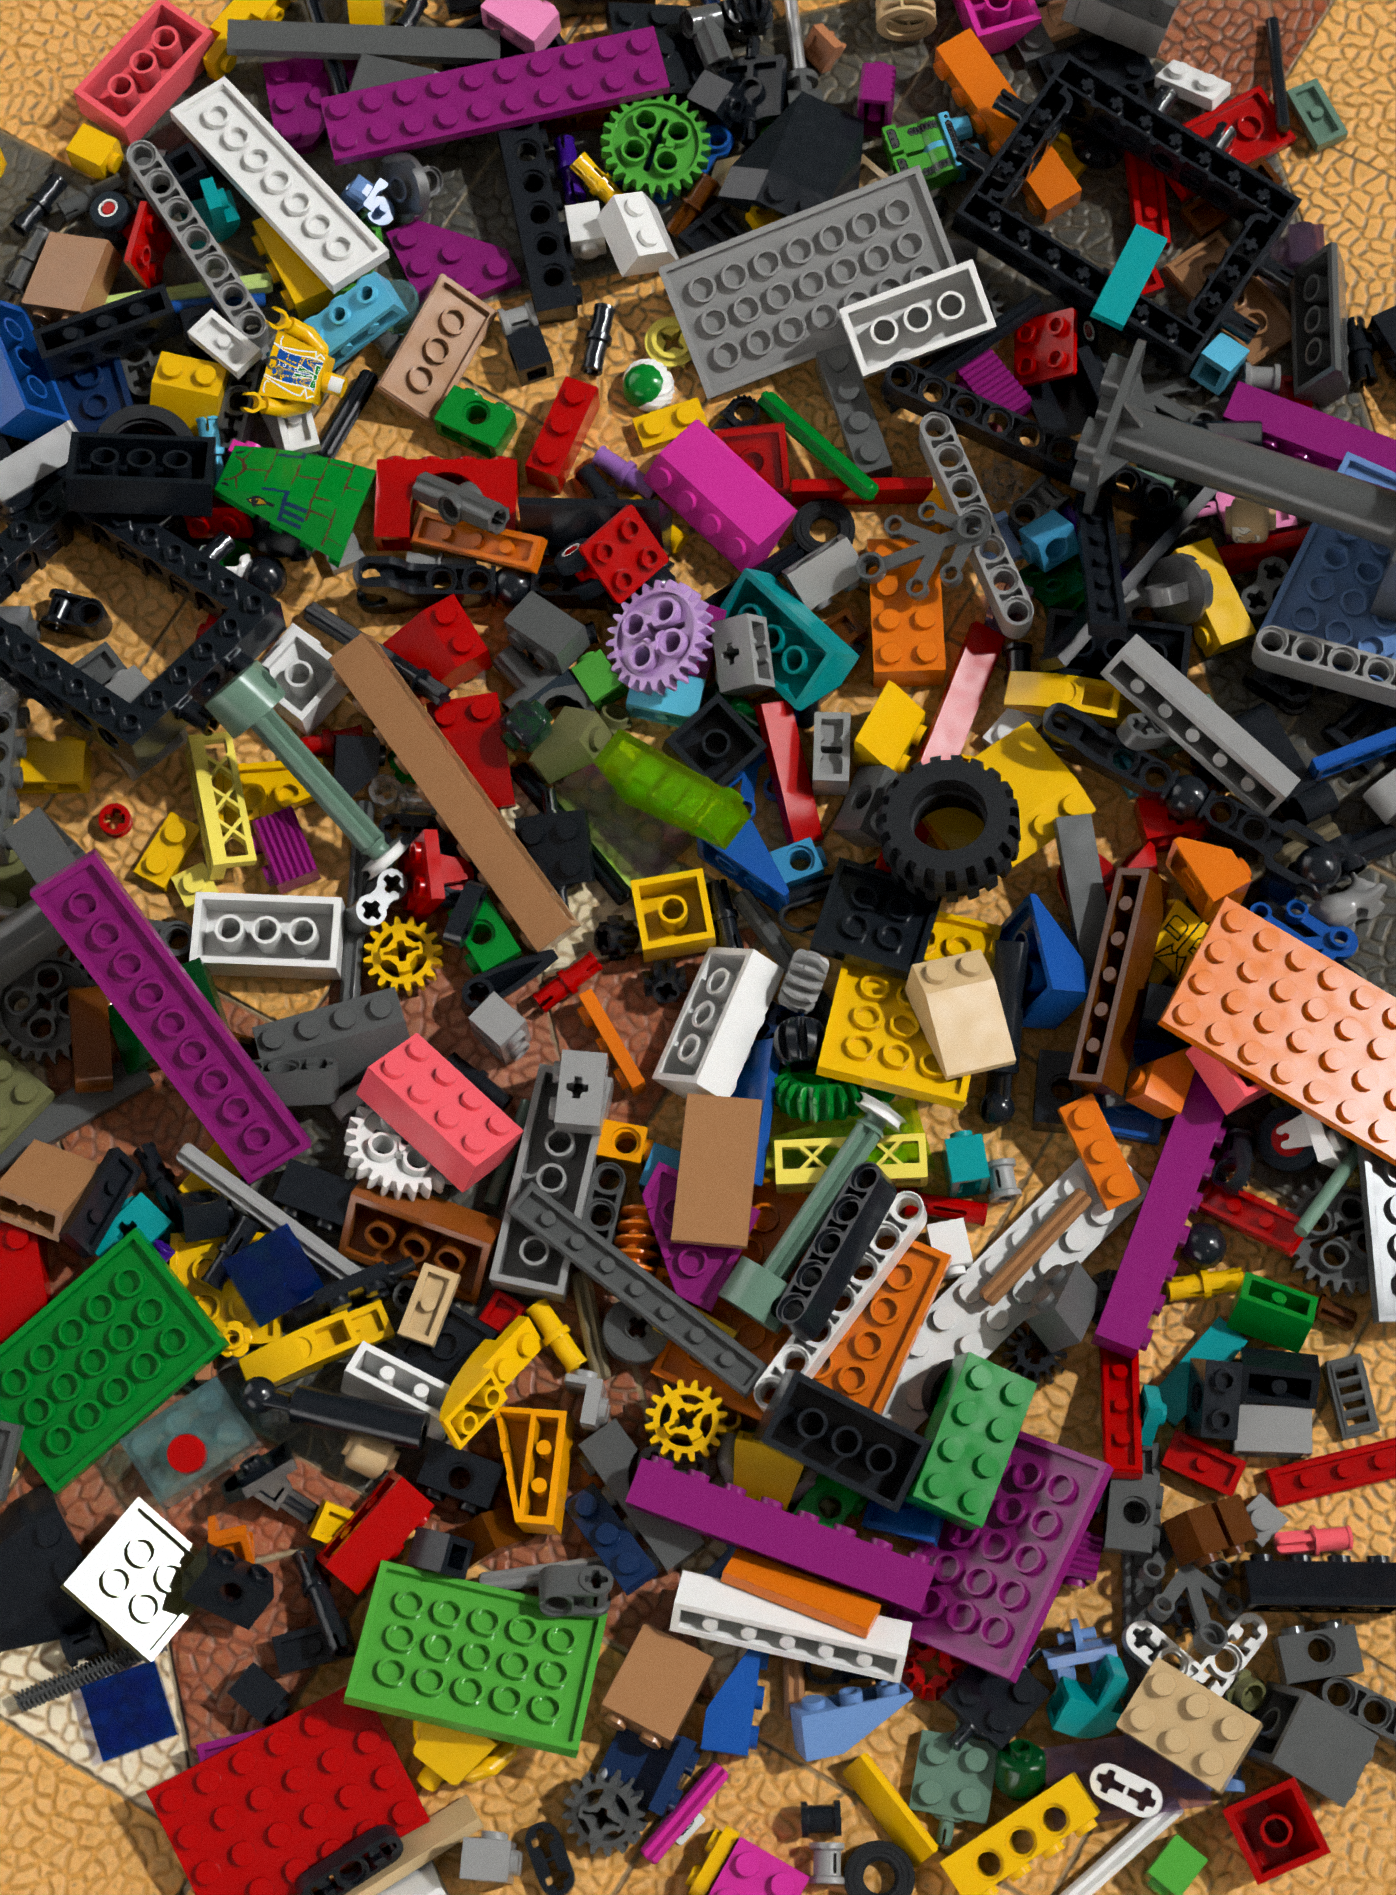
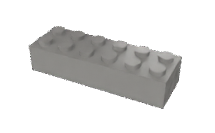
[489,1063,614,1303]

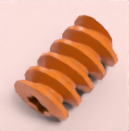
[614,1204,660,1274]

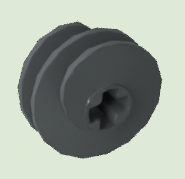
[602,1301,668,1365]

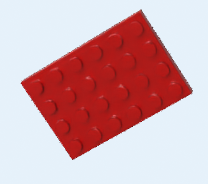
[146,1685,430,1895]

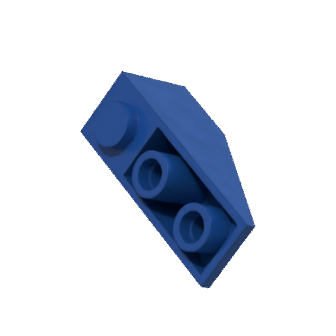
[701,1649,769,1758]

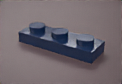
[565,1482,659,1596]

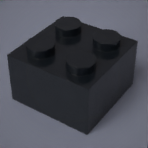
[662,693,768,802]

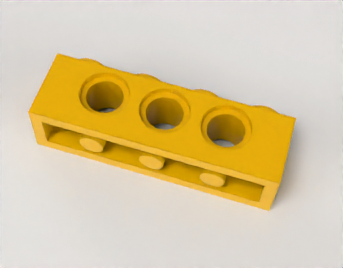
[939,1771,1101,1895]

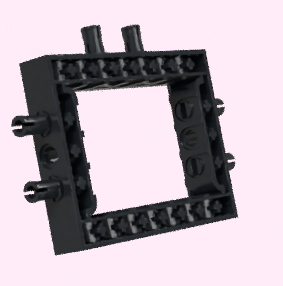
[951,53,1302,377]
[0,474,287,771]

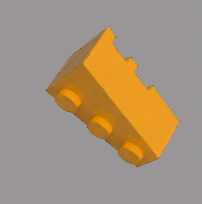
[494,1406,575,1535]

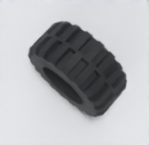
[878,755,1021,903]

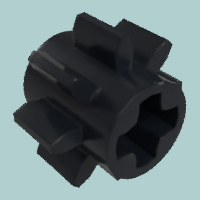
[594,915,640,961]
[642,958,688,1005]
[1162,1594,1210,1639]

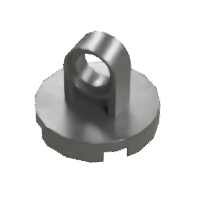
[376,152,443,223]
[1143,553,1213,625]

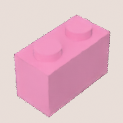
[480,0,561,53]

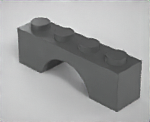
[815,343,893,478]
[577,1418,706,1575]

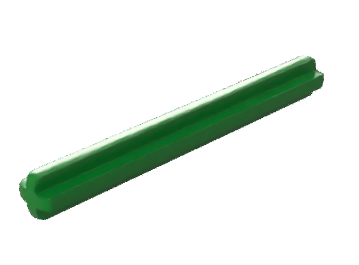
[757,391,879,501]

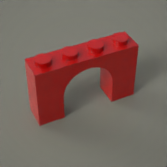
[374,456,520,551]

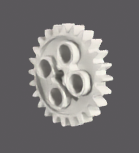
[344,1104,452,1202]

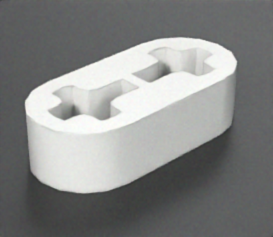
[1090,1763,1163,1818]

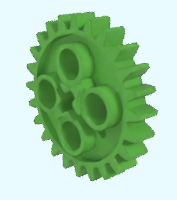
[600,94,711,201]

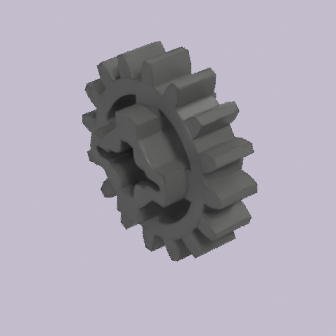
[562,1767,649,1857]

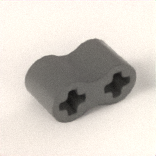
[1240,556,1289,628]
[344,868,408,935]

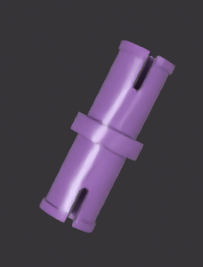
[591,445,657,500]

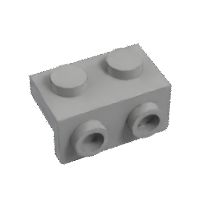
[564,1369,611,1435]

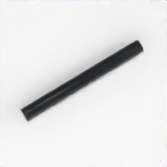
[1265,16,1290,133]

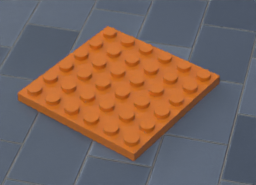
[650,1177,952,1422]

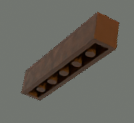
[1068,867,1170,1096]

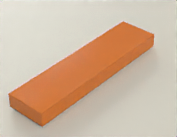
[410,510,548,574]
[721,1548,882,1639]

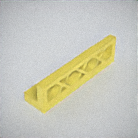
[184,732,257,881]
[774,1133,928,1194]

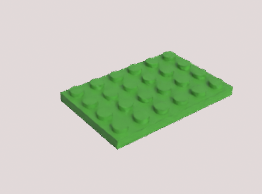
[343,1560,608,1758]

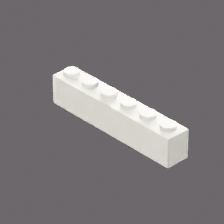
[669,1570,912,1684]

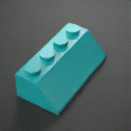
[720,568,860,711]

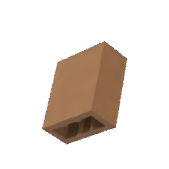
[21,232,123,325]
[0,1139,100,1242]
[600,1622,714,1750]

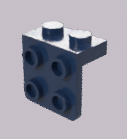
[596,1728,701,1818]

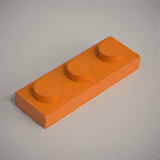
[576,988,646,1097]
[1057,1092,1142,1212]

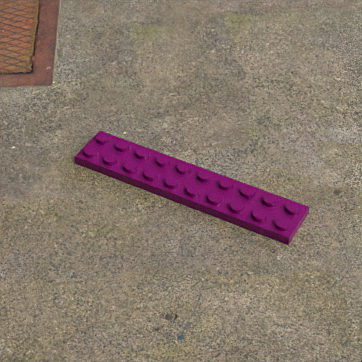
[319,26,670,166]
[29,848,311,1184]

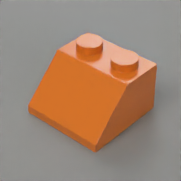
[1165,837,1252,923]

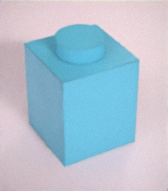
[1190,332,1250,395]

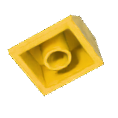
[148,351,230,437]
[853,680,928,774]

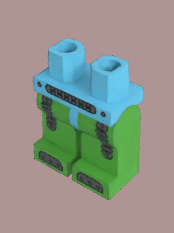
[882,111,980,191]

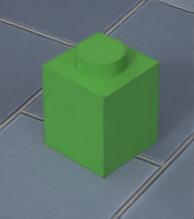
[571,649,629,711]
[1143,1834,1208,1895]

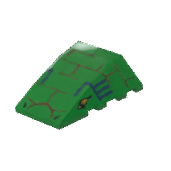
[213,446,376,568]

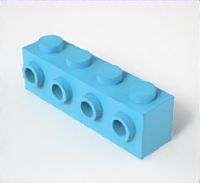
[266,271,409,371]

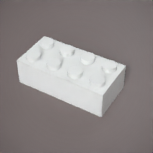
[839,259,997,380]
[189,892,346,980]
[651,947,784,1099]

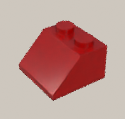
[1222,1776,1331,1885]

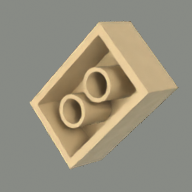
[1116,1657,1263,1795]

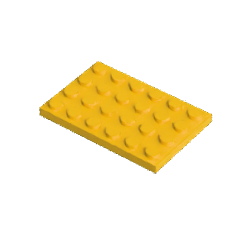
[815,911,1002,1111]

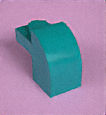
[180,176,240,250]
[1045,1654,1129,1739]

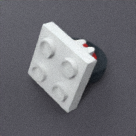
[1257,1105,1351,1173]

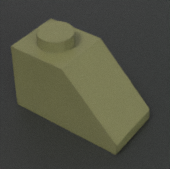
[528,706,613,784]

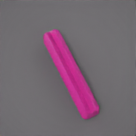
[640,1763,729,1864]

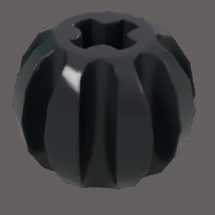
[773,1016,826,1068]

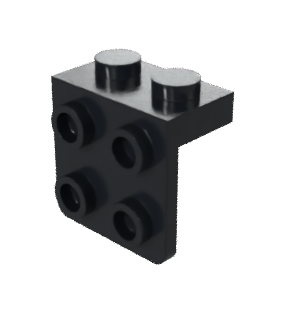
[1023,345,1105,438]

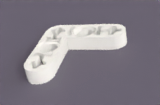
[1121,1612,1267,1697]

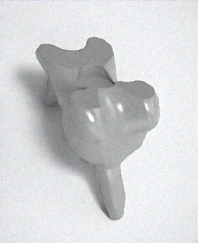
[1280,872,1387,944]

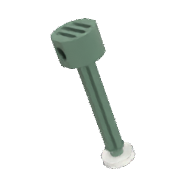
[204,660,409,880]
[717,1092,908,1335]

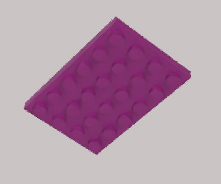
[885,1431,1114,1684]

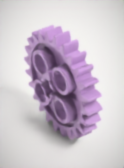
[606,579,715,696]

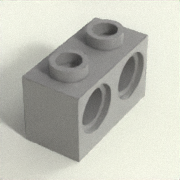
[812,712,851,795]
[468,991,531,1065]

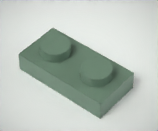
[1286,78,1348,152]

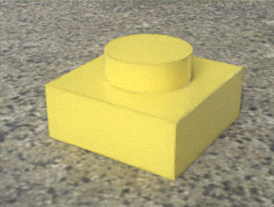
[170,861,219,912]

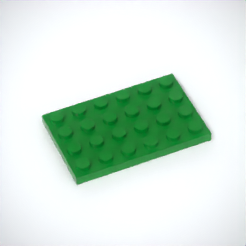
[0,1228,230,1494]

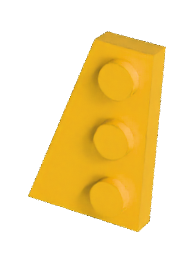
[215,758,325,836]

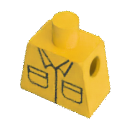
[1147,899,1208,987]

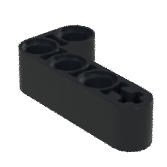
[1232,702,1339,831]

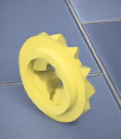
[645,316,692,370]

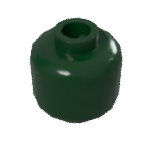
[995,1739,1047,1801]

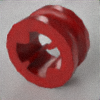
[98,803,133,838]

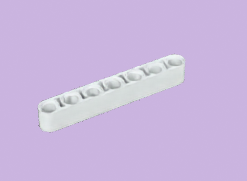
[753,1191,927,1412]

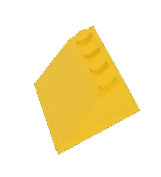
[922,721,1096,877]

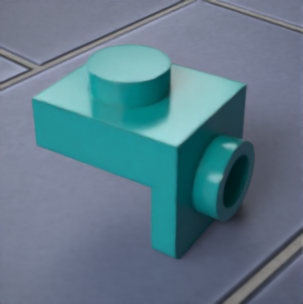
[1140,1384,1167,1446]

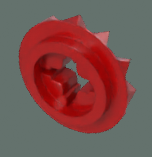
[901,1641,963,1701]

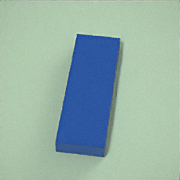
[1307,726,1396,782]

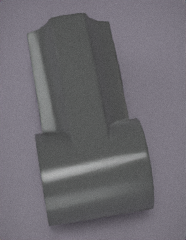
[680,3,734,74]

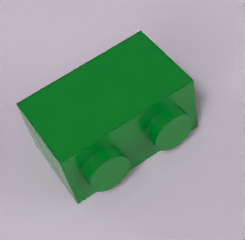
[1226,1272,1319,1353]

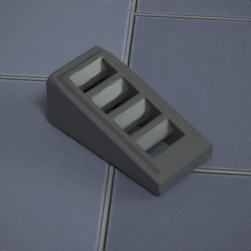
[1320,1354,1380,1440]

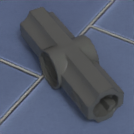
[412,472,510,535]

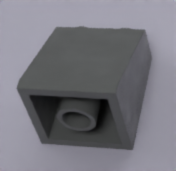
[1245,1681,1379,1808]

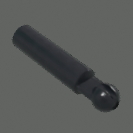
[978,940,1030,1126]
[239,1376,430,1451]

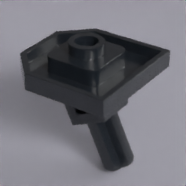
[221,1441,319,1524]

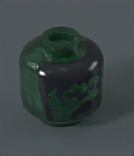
[499,699,553,753]

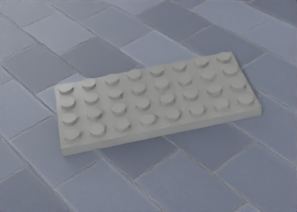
[658,165,957,400]

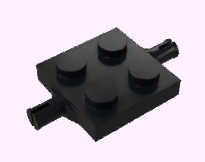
[716,36,787,146]
[514,788,596,910]
[292,1255,417,1322]
[940,1644,1051,1752]

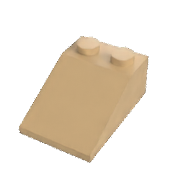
[905,949,1016,1080]

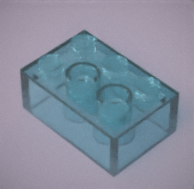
[119,1376,264,1510]

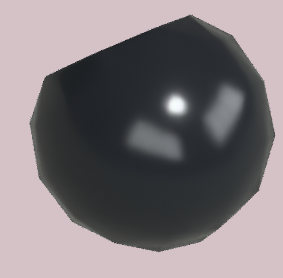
[243,555,287,598]
[1180,1222,1227,1270]

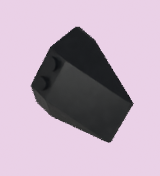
[717,91,864,218]
[0,1482,102,1652]

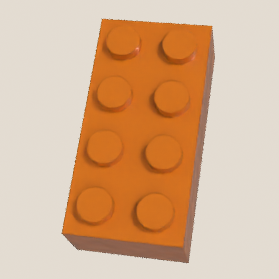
[867,538,946,688]

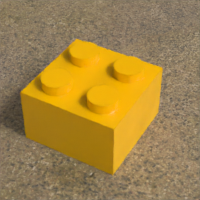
[630,868,716,963]

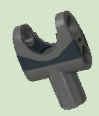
[493,645,596,745]

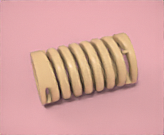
[875,0,937,41]

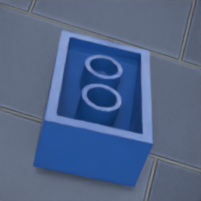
[696,800,789,918]
[999,893,1090,1029]

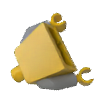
[716,1413,819,1511]

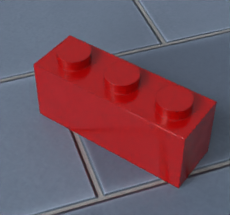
[525,376,600,495]
[315,1469,435,1595]

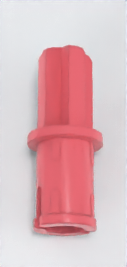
[1273,1525,1353,1557]

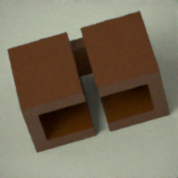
[1162,1494,1258,1568]

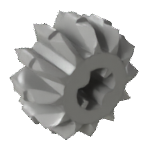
[777,948,830,1014]

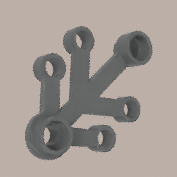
[1102,358,1219,424]
[856,501,992,601]
[1138,1519,1244,1656]

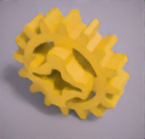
[363,916,444,996]
[645,1379,728,1464]

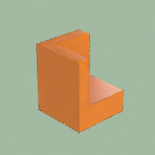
[208,1515,255,1564]

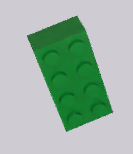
[904,1352,1037,1530]

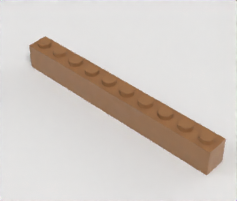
[328,633,581,952]

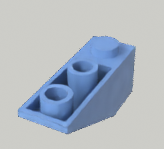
[789,1680,913,1762]

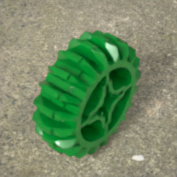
[774,1064,874,1123]

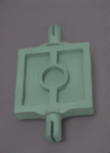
[909,1720,998,1847]

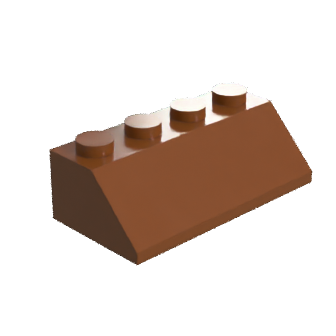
[338,1177,503,1304]

